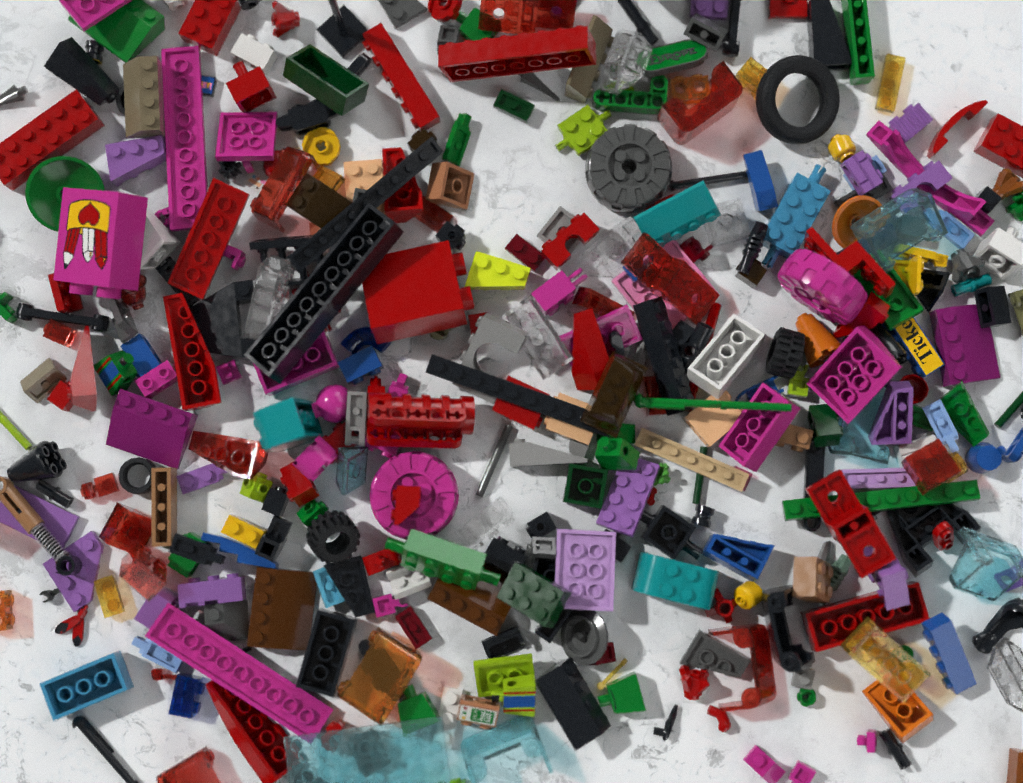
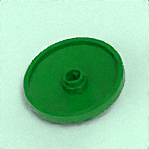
[25,156,105,232]

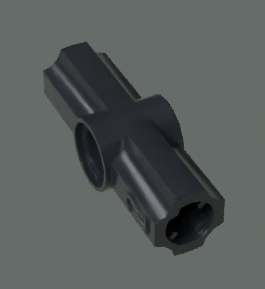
[681,322,714,376]

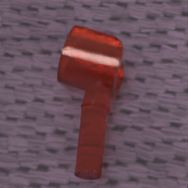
[151,668,180,680]

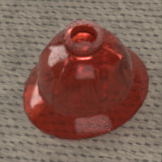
[121,274,147,310]

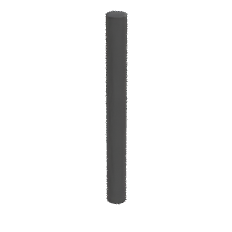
[476,424,513,498]

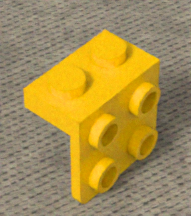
[888,255,924,296]

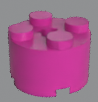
[292,435,338,481]

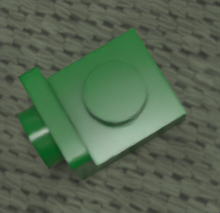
[0,292,18,324]

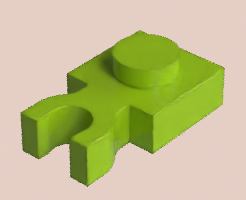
[787,364,809,398]

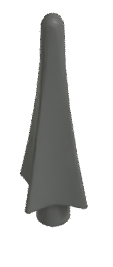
[518,73,560,102]
[0,85,28,106]

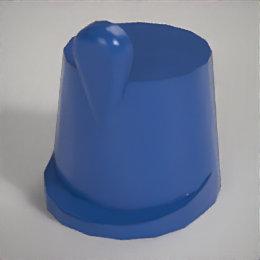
[965,442,1007,474]

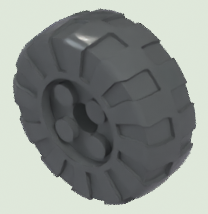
[585,124,672,214]

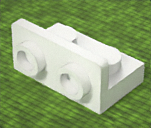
[386,566,432,600]

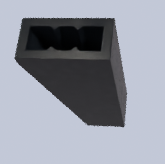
[807,0,852,70]
[44,37,120,106]

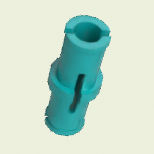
[951,273,992,297]

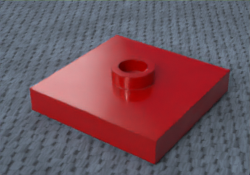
[769,0,807,19]

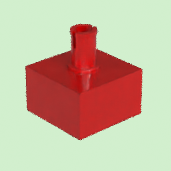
[226,61,277,112]

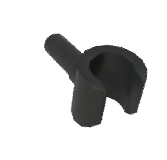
[39,588,60,602]

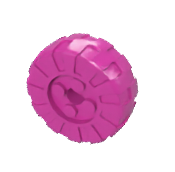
[778,249,868,325]
[370,451,459,540]

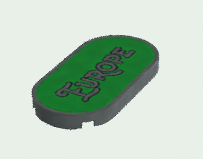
[634,39,708,77]

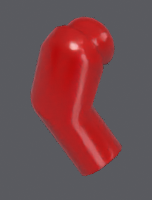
[707,705,731,733]

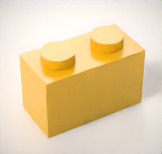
[221,515,267,549]

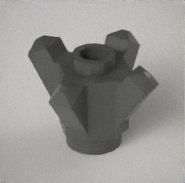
[950,249,985,283]

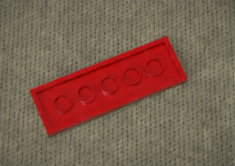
[167,178,250,300]

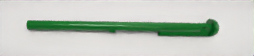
[634,393,792,412]

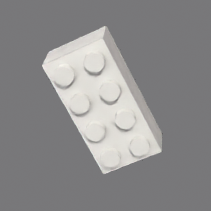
[687,313,765,399]

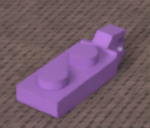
[177,462,232,494]

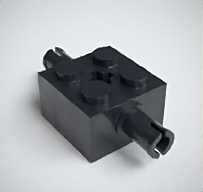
[640,505,703,560]

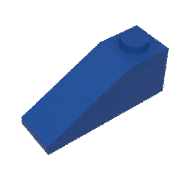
[743,150,778,211]

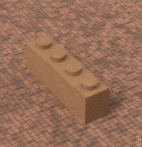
[151,468,177,547]

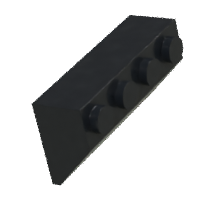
[535,657,611,751]

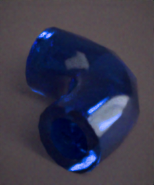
[340,326,393,354]

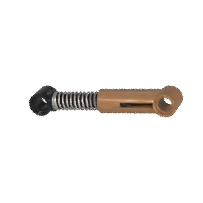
[0,476,82,576]

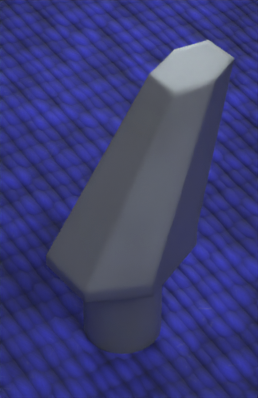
[818,541,831,562]

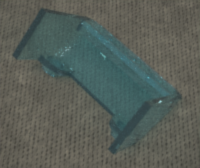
[461,716,553,783]

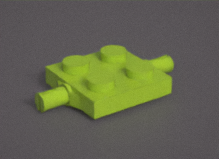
[555,105,612,157]

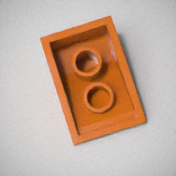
[862,668,934,744]

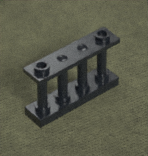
[249,235,324,291]

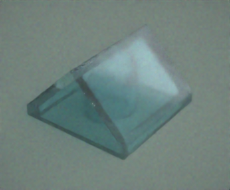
[336,446,368,495]

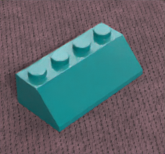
[634,181,721,251]

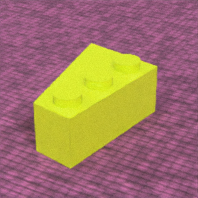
[464,251,531,290]

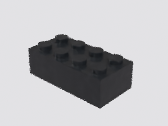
[296,608,358,698]

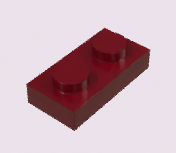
[505,233,545,272]
[395,606,432,649]

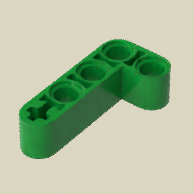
[592,75,668,115]

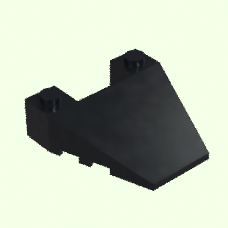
[190,280,259,360]
[886,482,981,578]

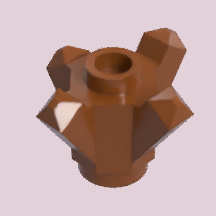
[992,168,1023,201]

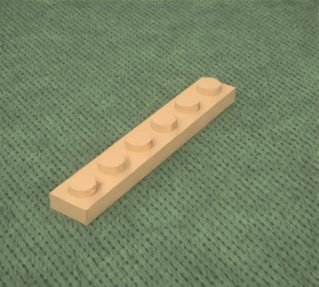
[634,428,749,492]

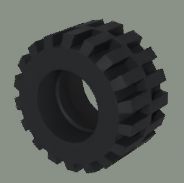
[766,327,805,380]
[306,510,360,565]

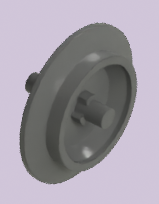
[561,610,608,665]

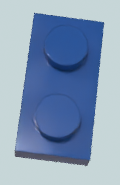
[1002,427,1023,463]

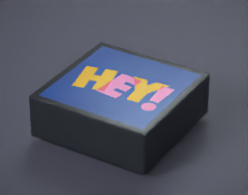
[202,75,217,97]

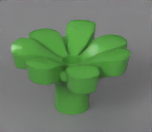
[654,463,671,486]

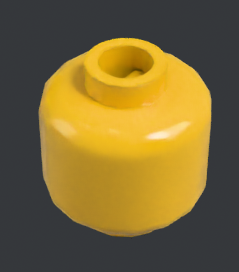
[828,134,856,163]
[733,581,763,610]

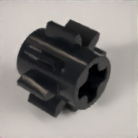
[218,161,242,180]

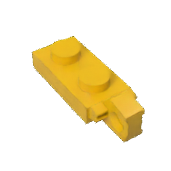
[892,244,949,267]

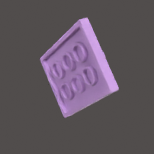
[555,529,616,612]

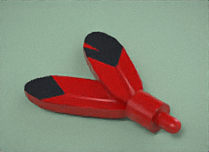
[55,605,88,647]

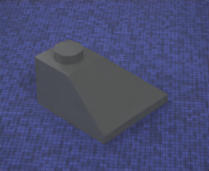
[204,600,249,641]

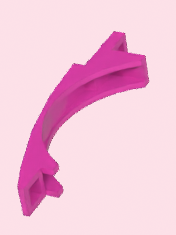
[866,120,995,237]

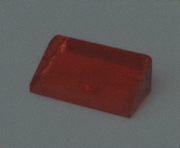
[414,196,454,233]

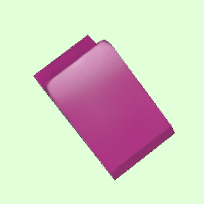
[743,745,786,783]

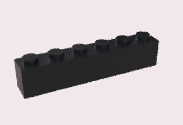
[633,296,696,416]

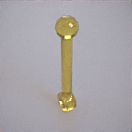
[597,658,628,690]

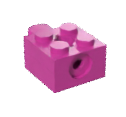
[530,268,588,317]

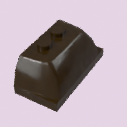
[580,351,648,438]

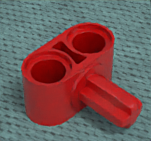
[362,549,402,576]

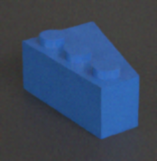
[702,534,775,581]

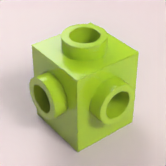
[239,471,273,503]

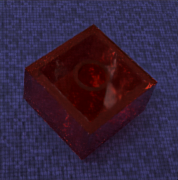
[901,438,962,495]

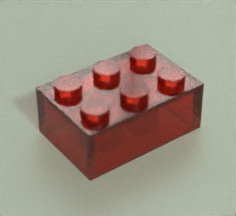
[119,543,167,602]

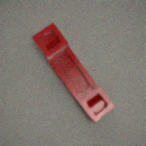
[927,100,988,159]

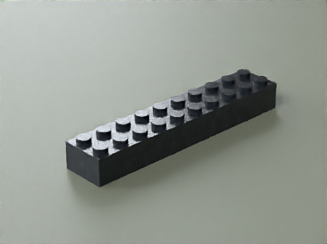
[244,203,404,383]

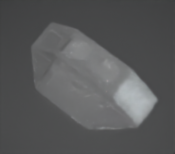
[599,28,653,95]
[575,215,645,278]
[987,637,1023,713]

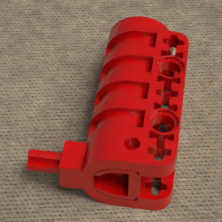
[366,376,475,449]

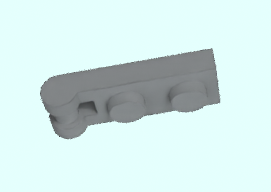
[345,391,368,446]

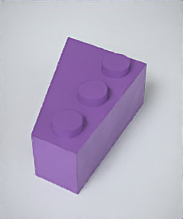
[105,135,166,187]
[868,381,913,445]
[863,546,910,611]
[177,573,247,608]

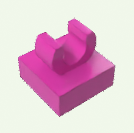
[216,359,242,385]
[857,729,877,753]

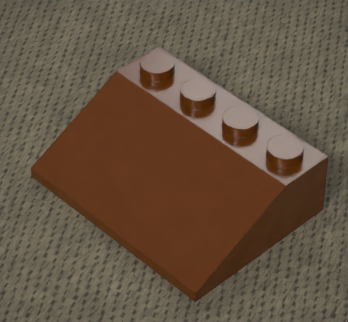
[427,561,511,636]
[247,566,317,650]

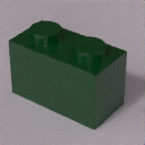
[807,404,844,448]

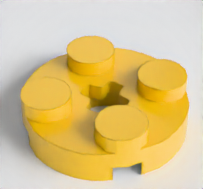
[302,127,341,166]

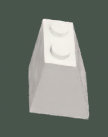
[140,210,181,269]

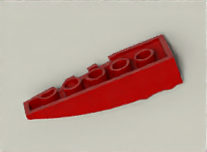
[163,293,222,411]
[206,680,304,783]

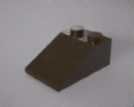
[286,172,352,228]

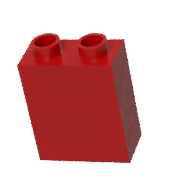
[362,240,475,345]

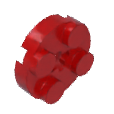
[428,0,463,22]

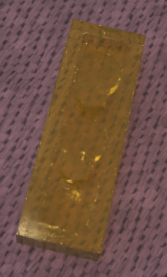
[874,53,906,113]

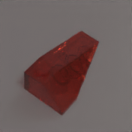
[188,431,269,480]

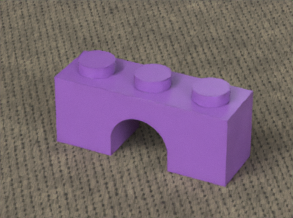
[889,160,953,215]

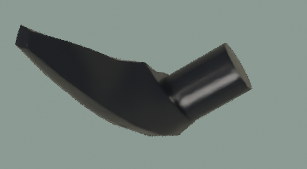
[653,704,678,741]

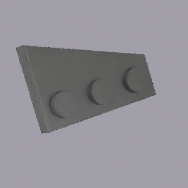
[679,629,751,678]

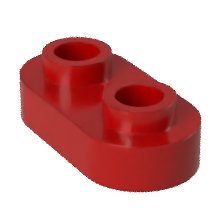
[932,521,954,551]

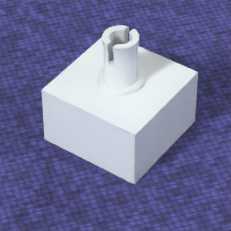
[973,227,1023,280]

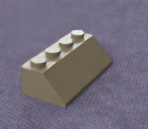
[564,15,615,104]
[123,56,165,139]

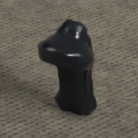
[972,598,1023,654]

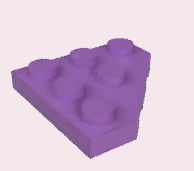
[43,531,104,612]

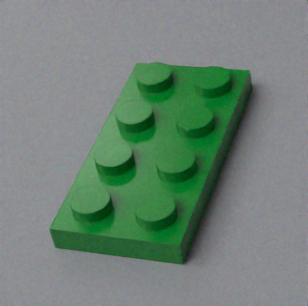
[853,250,924,331]

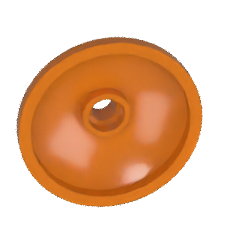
[832,195,886,249]

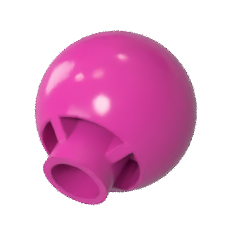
[311,384,348,423]

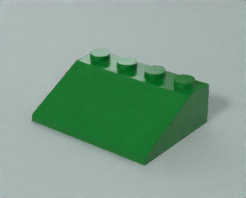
[68,0,165,63]

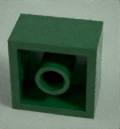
[562,463,608,509]

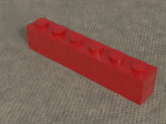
[362,23,441,132]

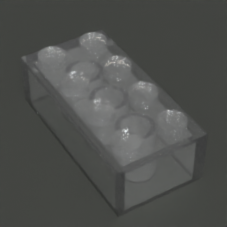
[243,255,294,340]

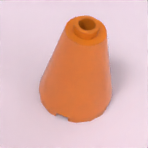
[795,313,841,368]

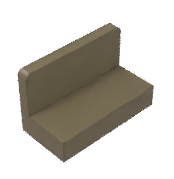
[20,358,67,404]

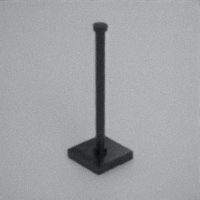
[317,0,368,58]

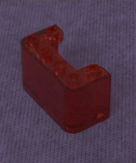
[657,61,743,145]

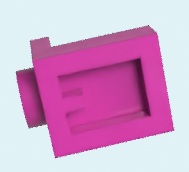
[223,245,246,271]

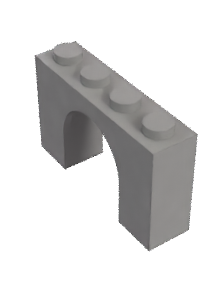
[452,312,528,404]

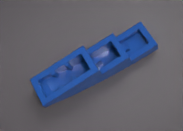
[201,532,279,569]

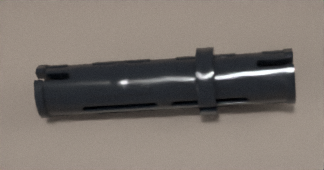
[618,0,659,47]

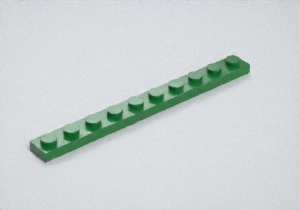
[782,480,981,521]

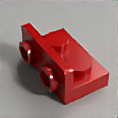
[48,273,84,314]

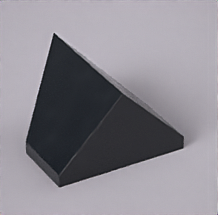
[916,269,950,313]

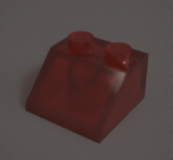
[99,502,152,556]

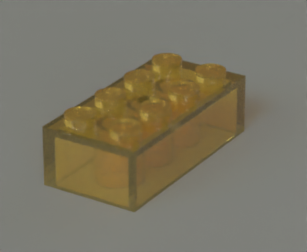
[841,616,931,703]

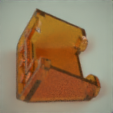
[336,626,422,725]

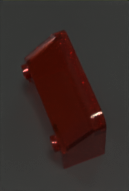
[250,146,320,233]
[708,623,777,712]

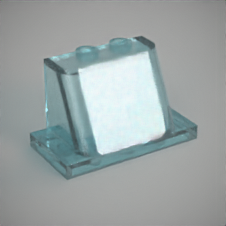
[949,527,1023,601]

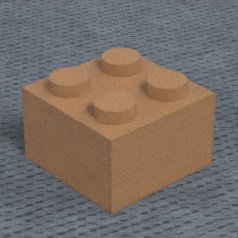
[792,557,833,603]

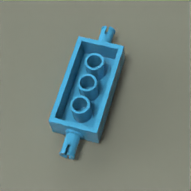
[761,164,831,268]

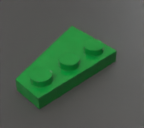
[938,381,989,447]

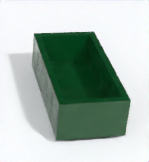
[283,44,369,116]

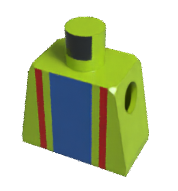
[491,674,536,717]

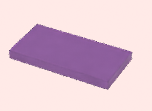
[0,485,80,547]

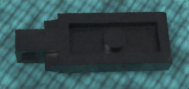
[169,533,226,566]

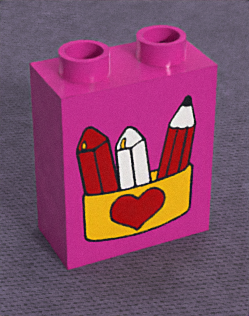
[53,187,148,299]

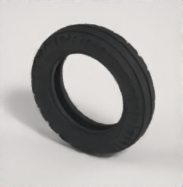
[756,55,840,144]

